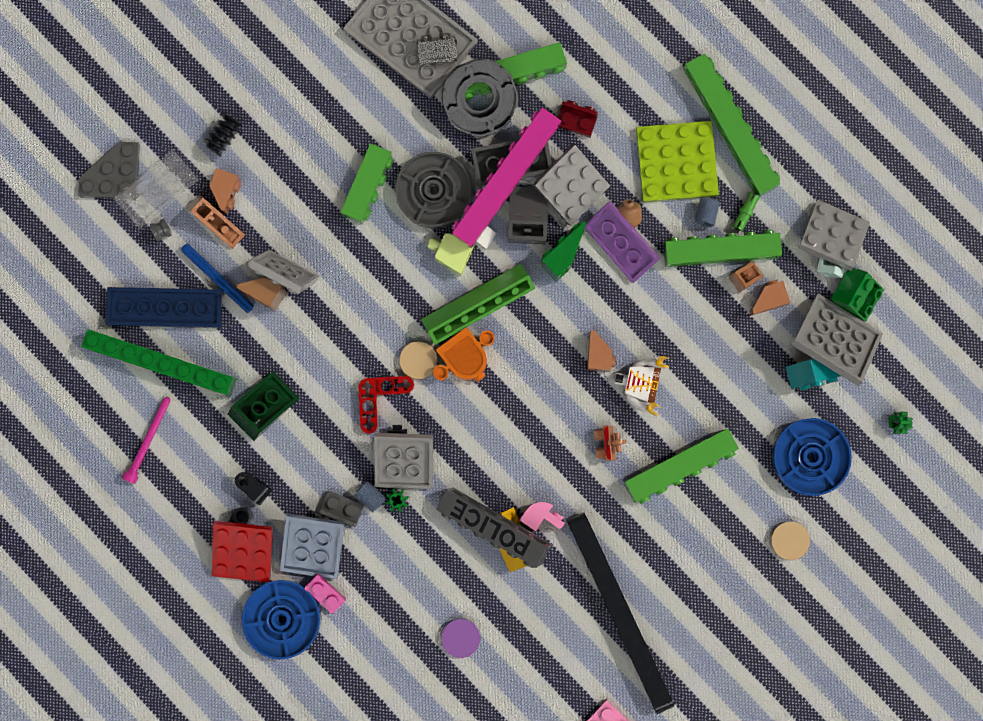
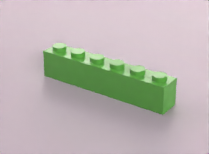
[465,42,567,101]
[664,230,782,267]
[420,264,535,345]
[624,428,739,504]

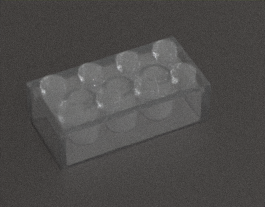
[114,149,199,229]

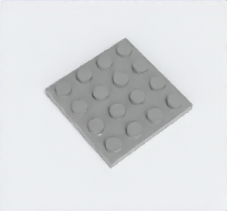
[791,293,883,387]

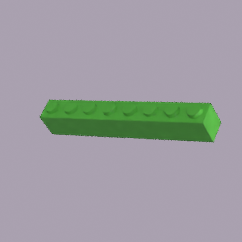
[683,53,780,197]

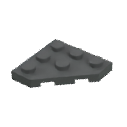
[78,142,140,200]

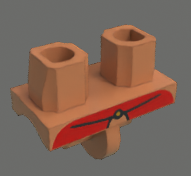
[594,425,627,461]

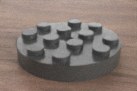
[395,152,472,229]

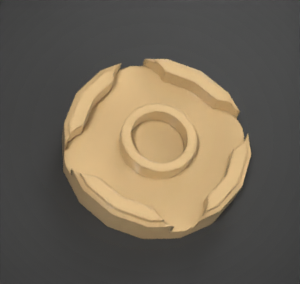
[399,341,438,380]
[771,522,810,560]

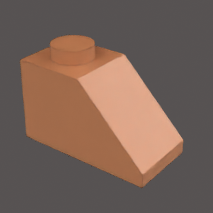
[749,280,790,316]
[587,330,615,372]

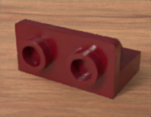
[557,100,599,138]

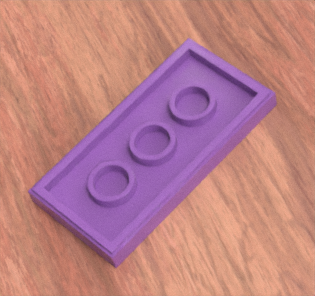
[585,201,661,283]

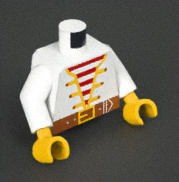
[614,356,669,416]

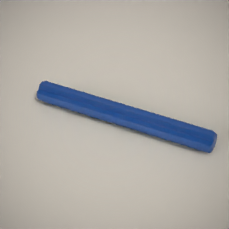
[181,243,254,313]

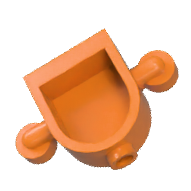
[433,327,495,382]

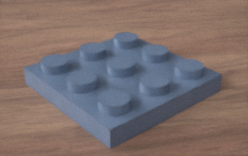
[280,514,345,579]

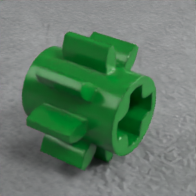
[888,411,913,434]
[385,489,409,512]

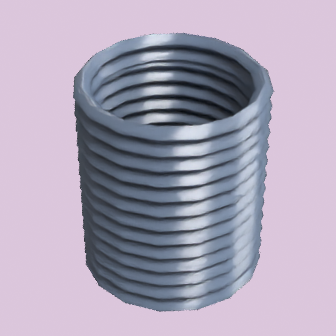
[695,197,720,227]
[354,481,386,513]

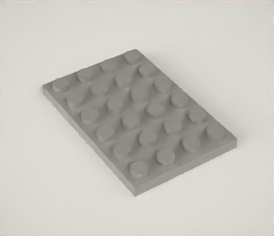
[343,0,478,99]

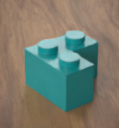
[785,358,841,391]

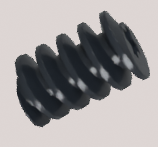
[204,114,243,157]

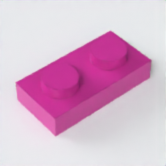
[304,573,346,614]

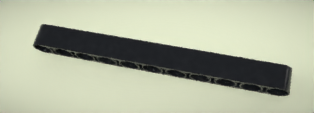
[566,512,675,715]

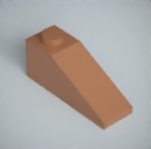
[186,195,245,249]

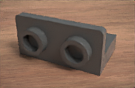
[318,491,364,529]

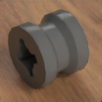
[150,218,172,242]

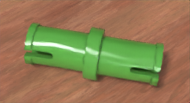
[732,192,760,232]

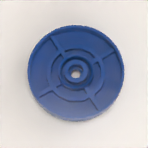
[772,418,852,496]
[242,580,321,659]

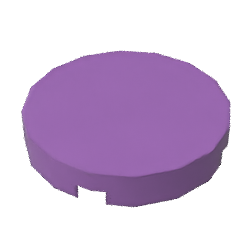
[441,618,480,658]

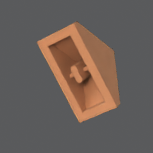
[729,261,764,293]

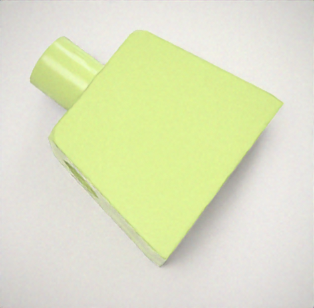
[427,233,475,276]

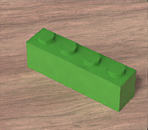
[340,143,394,224]

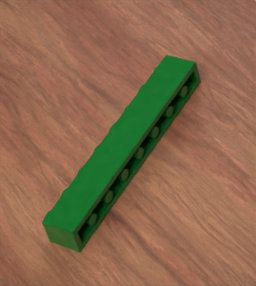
[81,329,237,397]

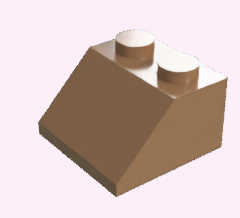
[236,277,287,311]

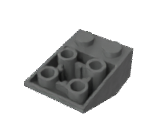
[508,187,548,245]

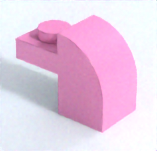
[519,502,565,531]

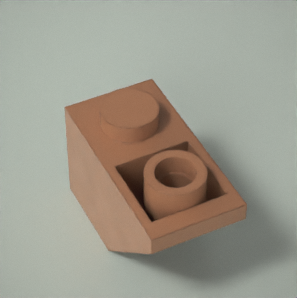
[210,168,242,215]

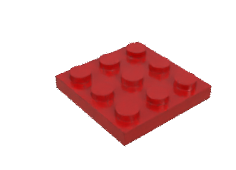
[212,521,273,582]

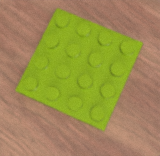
[636,121,719,203]

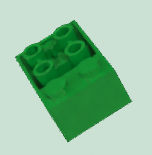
[541,221,586,282]

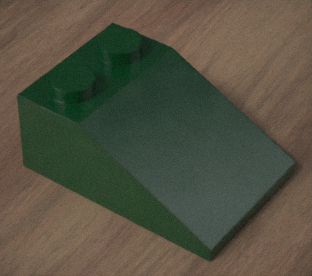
[227,371,299,441]

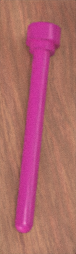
[121,397,171,484]

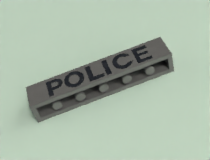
[436,487,552,568]

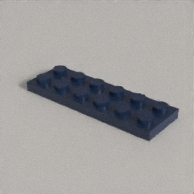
[106,287,223,328]

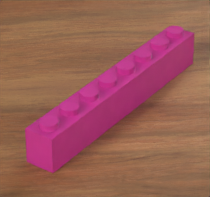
[452,107,561,248]

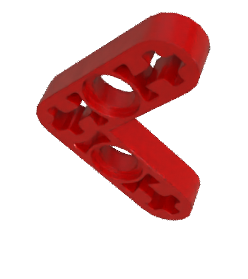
[359,376,415,434]

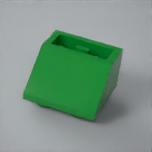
[831,268,884,322]

